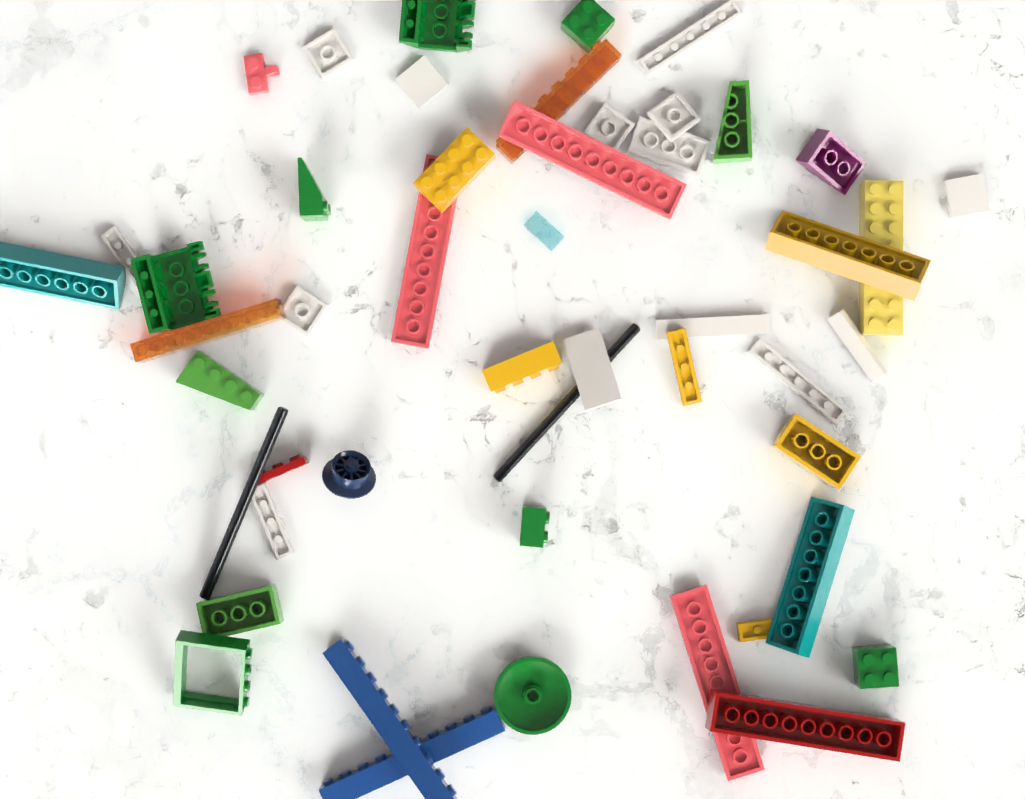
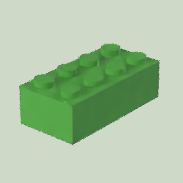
[196,583,284,636]

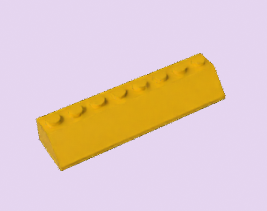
[766,210,931,301]

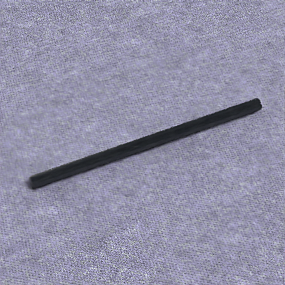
[493,323,641,482]
[200,406,288,600]

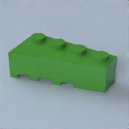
[713,80,752,164]
[175,350,264,411]

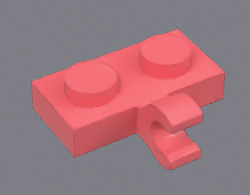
[243,53,280,95]

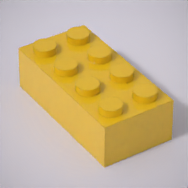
[413,128,495,213]
[771,414,861,489]

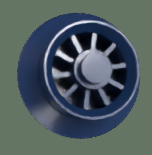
[322,450,376,499]

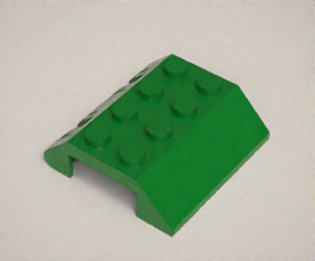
[399,0,476,53]
[130,241,222,334]

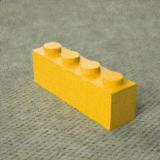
[482,341,562,394]

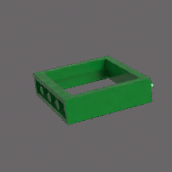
[173,630,253,716]

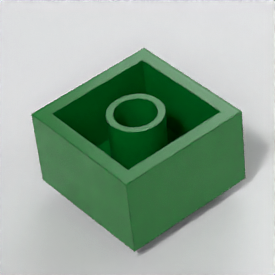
[560,0,615,54]
[520,505,550,548]
[852,644,899,689]

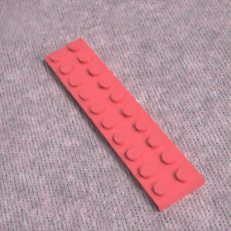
[498,100,687,220]
[391,154,457,349]
[669,584,765,781]

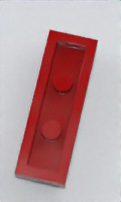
[258,454,309,485]

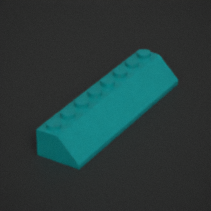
[0,242,126,310]
[766,496,855,658]

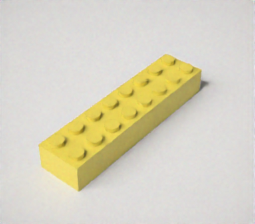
[858,180,904,336]

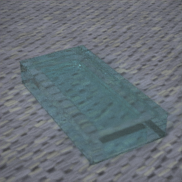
[524,211,564,252]

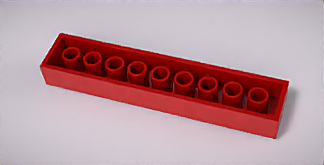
[705,688,906,762]

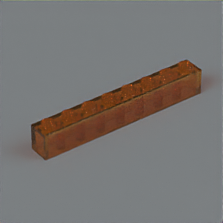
[496,39,622,165]
[130,298,287,363]

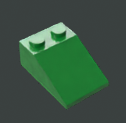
[297,157,331,222]

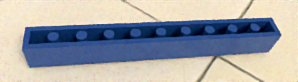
[322,639,457,799]
[319,706,505,799]

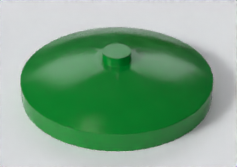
[494,656,572,735]

